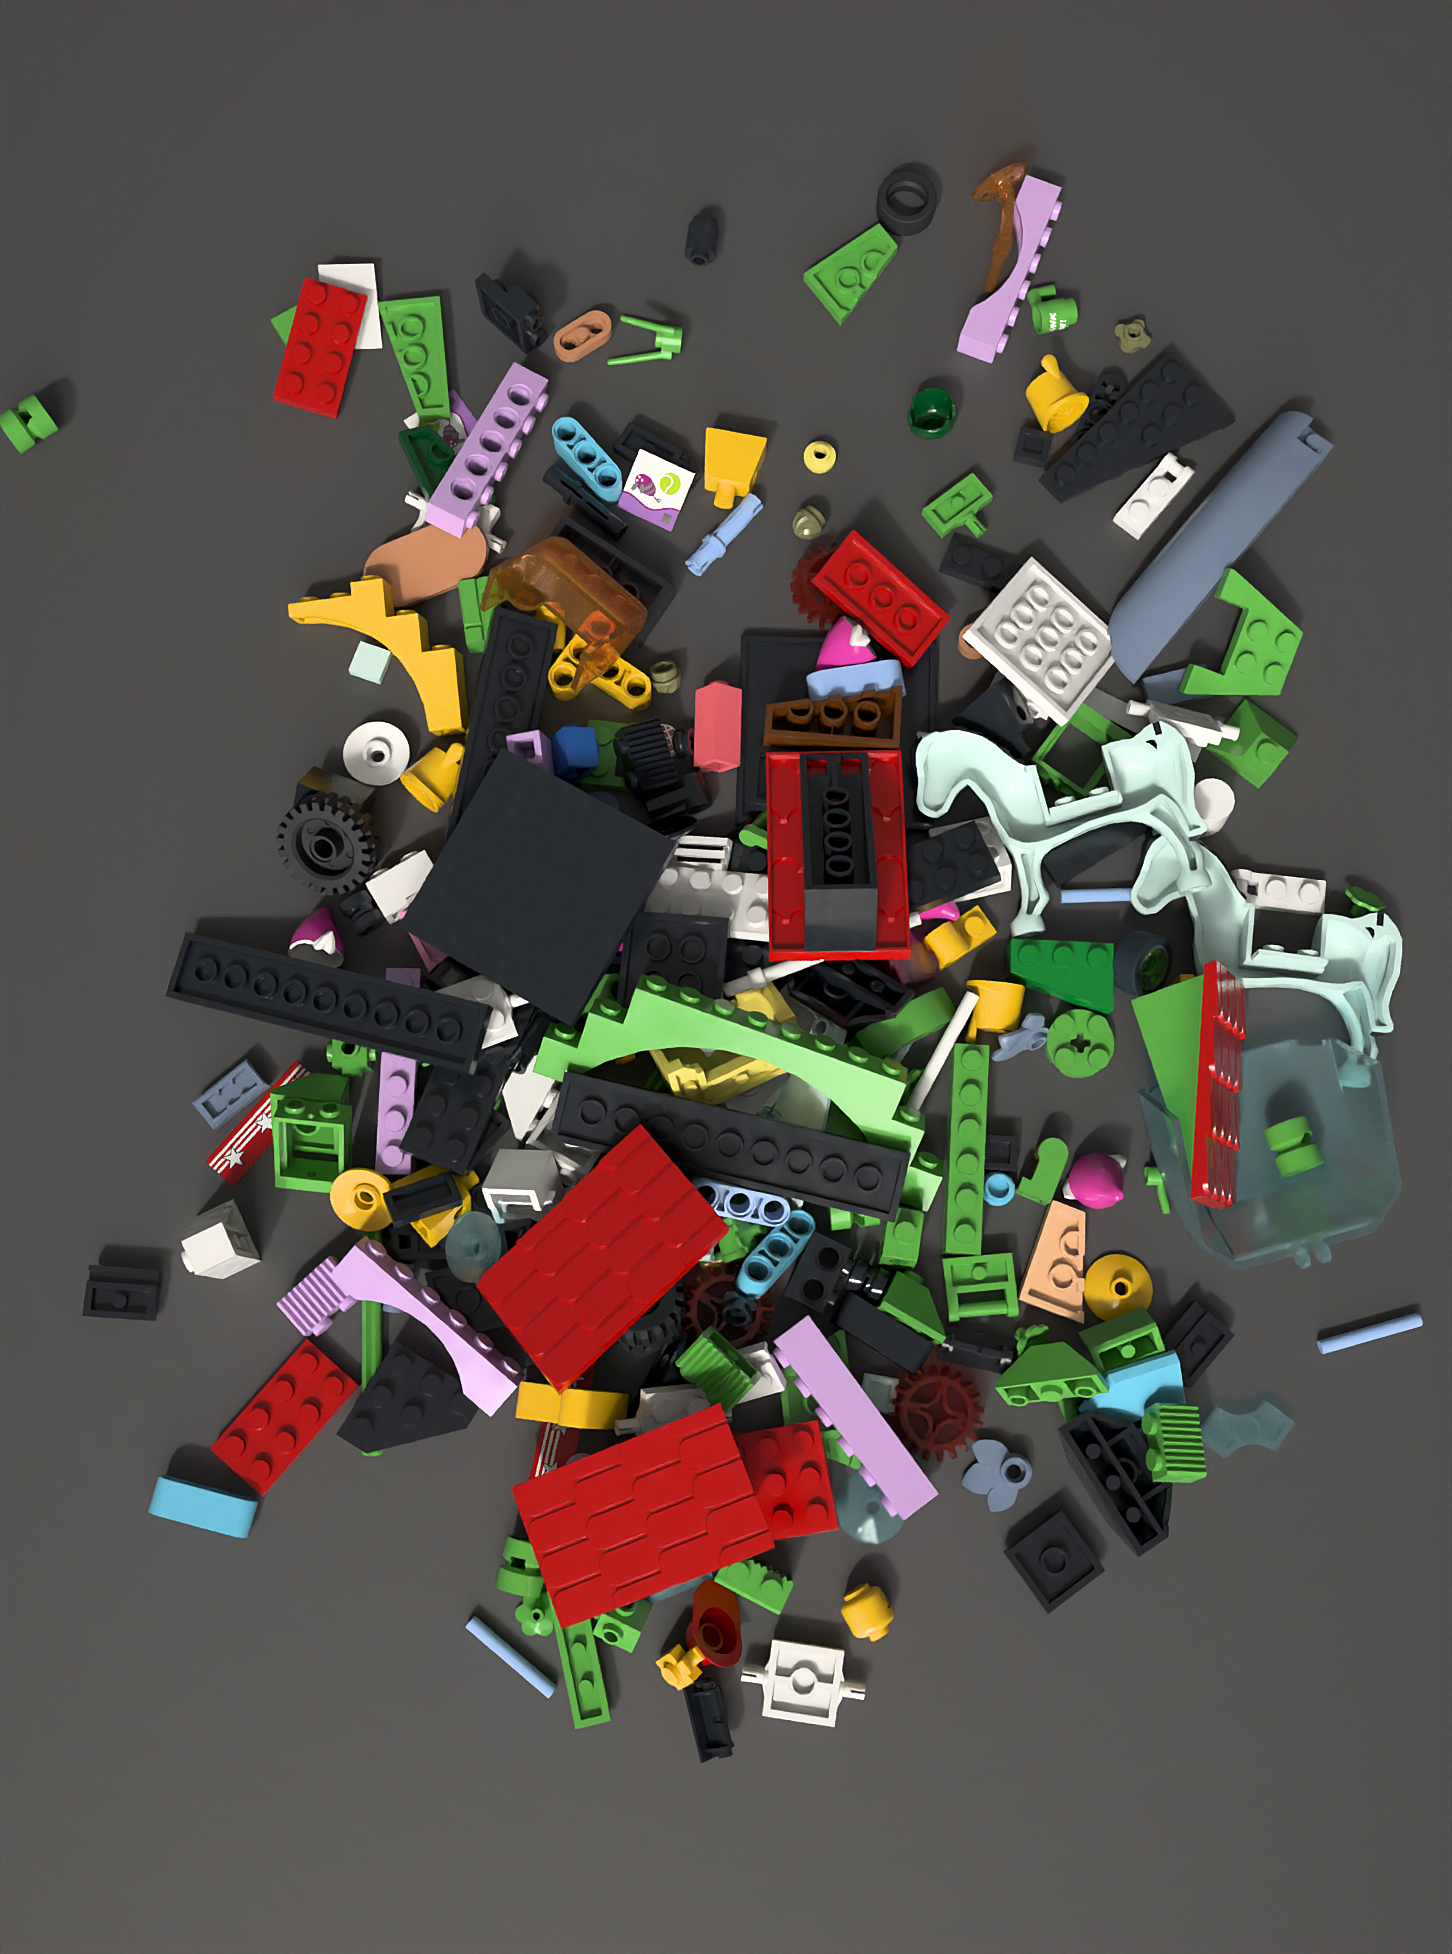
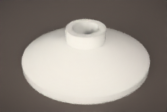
[343,722,410,786]

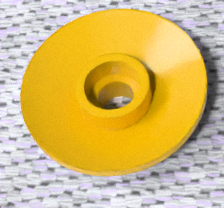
[330,1168,395,1231]
[1083,1254,1153,1322]

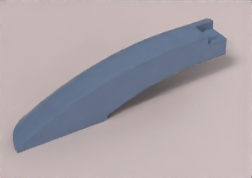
[1107,411,1334,684]

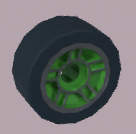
[1113,930,1173,997]

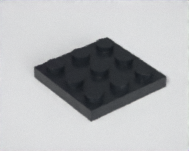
[617,911,731,1009]

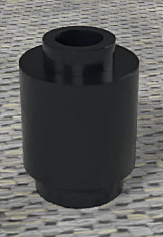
[684,214,719,266]

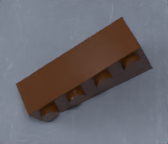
[763,686,903,751]

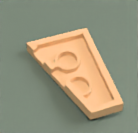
[1017,1200,1085,1324]

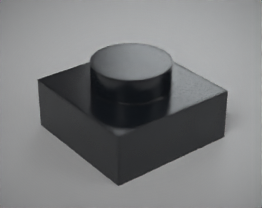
[1013,426,1052,468]
[984,1135,1018,1173]

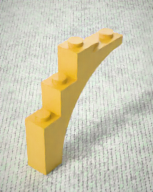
[288,575,469,736]

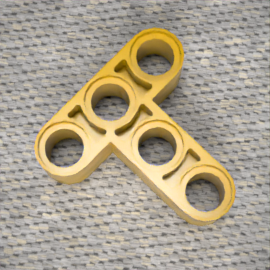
[548,610,652,711]
[515,1381,629,1430]

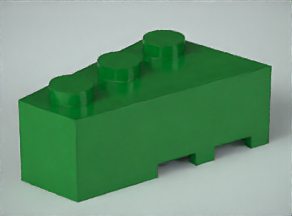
[1005,939,1114,1017]

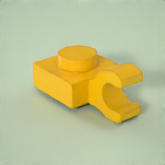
[656,1644,705,1691]

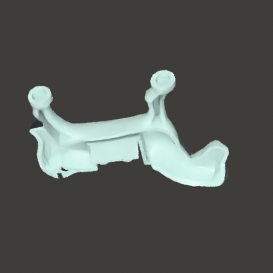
[909,721,1212,939]
[1130,829,1402,1086]

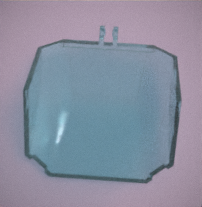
[1137,1037,1403,1271]

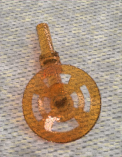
[971,162,1029,294]

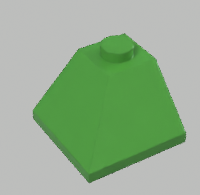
[1206,699,1298,789]
[270,1073,350,1155]
[875,1269,946,1344]

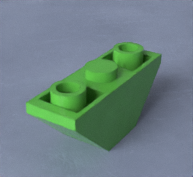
[995,1341,1110,1406]

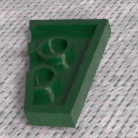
[398,424,497,507]

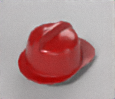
[686,1579,742,1668]

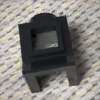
[421,956,474,992]

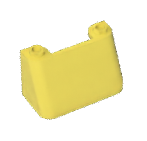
[649,981,798,1105]

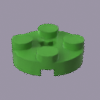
[1044,1009,1114,1078]

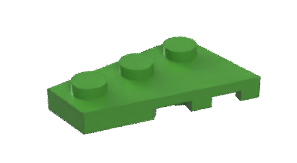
[803,223,898,326]

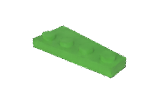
[377,296,452,421]

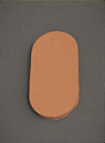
[363,525,489,609]

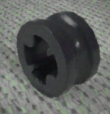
[672,727,695,759]

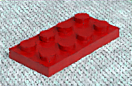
[273,277,368,419]
[811,529,951,669]
[210,1339,361,1496]

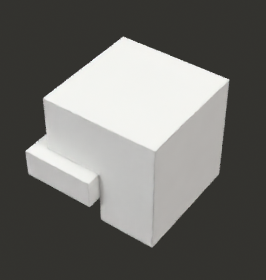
[482,1149,565,1223]

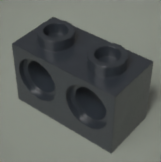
[783,1231,854,1314]

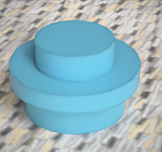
[983,1171,1015,1206]

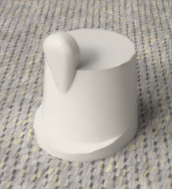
[1194,778,1235,837]

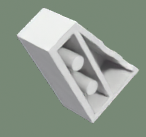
[181,1198,261,1279]

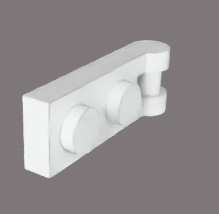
[1113,452,1195,540]
[1231,869,1326,916]

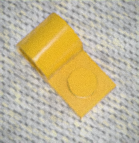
[922,905,997,971]

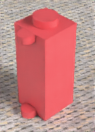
[694,680,742,773]

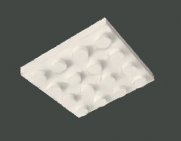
[962,556,1115,727]

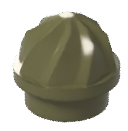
[792,506,826,540]
[649,660,682,694]

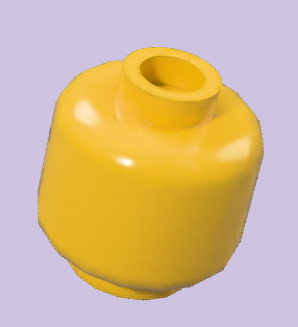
[841,1582,894,1641]

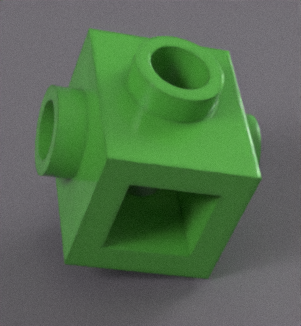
[327,1040,378,1077]
[592,1599,653,1653]

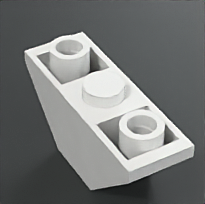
[502,1055,559,1144]

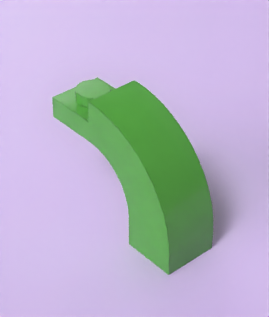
[843,987,957,1059]

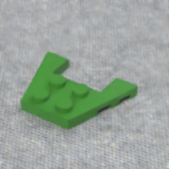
[1178,568,1303,695]

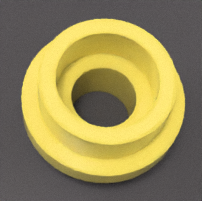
[804,441,836,474]

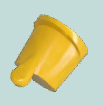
[1025,354,1089,434]
[400,743,463,813]
[965,980,1025,1044]

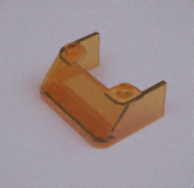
[479,536,648,691]

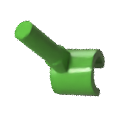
[1144,1166,1171,1214]

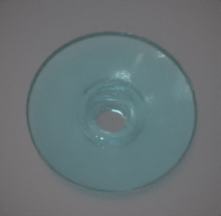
[445,1211,501,1283]
[836,1473,905,1544]

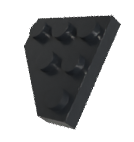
[336,1341,480,1454]

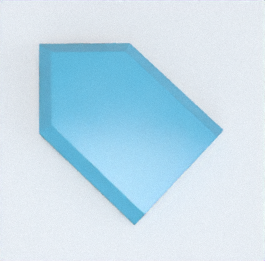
[1078,1350,1186,1422]

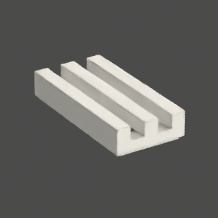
[667,836,733,871]

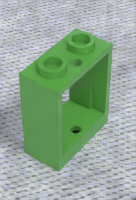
[1028,702,1132,801]
[273,1098,352,1193]

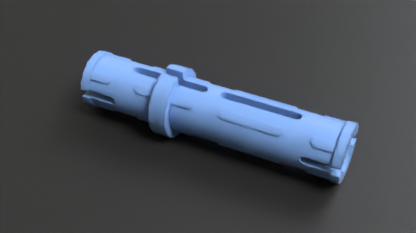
[685,493,763,576]

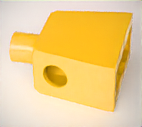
[705,427,767,509]
[392,1164,479,1248]

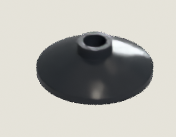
[646,816,698,844]

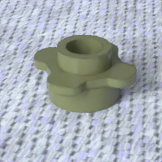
[1114,319,1151,353]

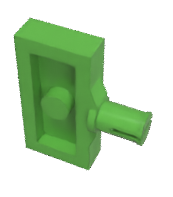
[921,472,993,538]

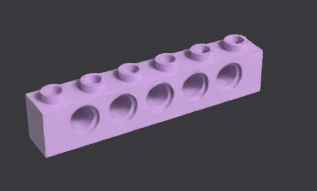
[425,362,549,539]

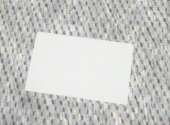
[318,263,382,349]

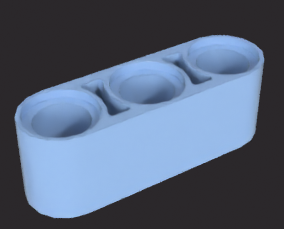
[806,660,906,701]
[689,1175,790,1227]

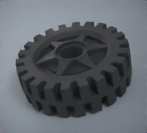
[276,791,381,895]

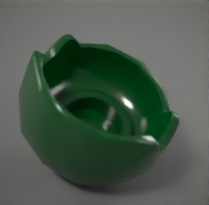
[907,388,956,440]

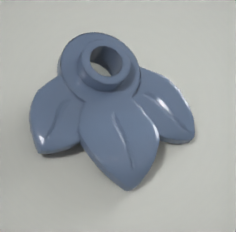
[990,1013,1049,1061]
[961,1439,1032,1512]

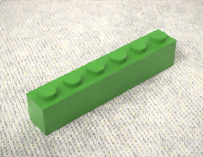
[941,1043,989,1256]

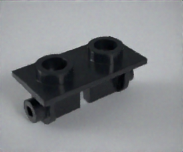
[936,1324,1013,1375]
[683,1677,735,1763]

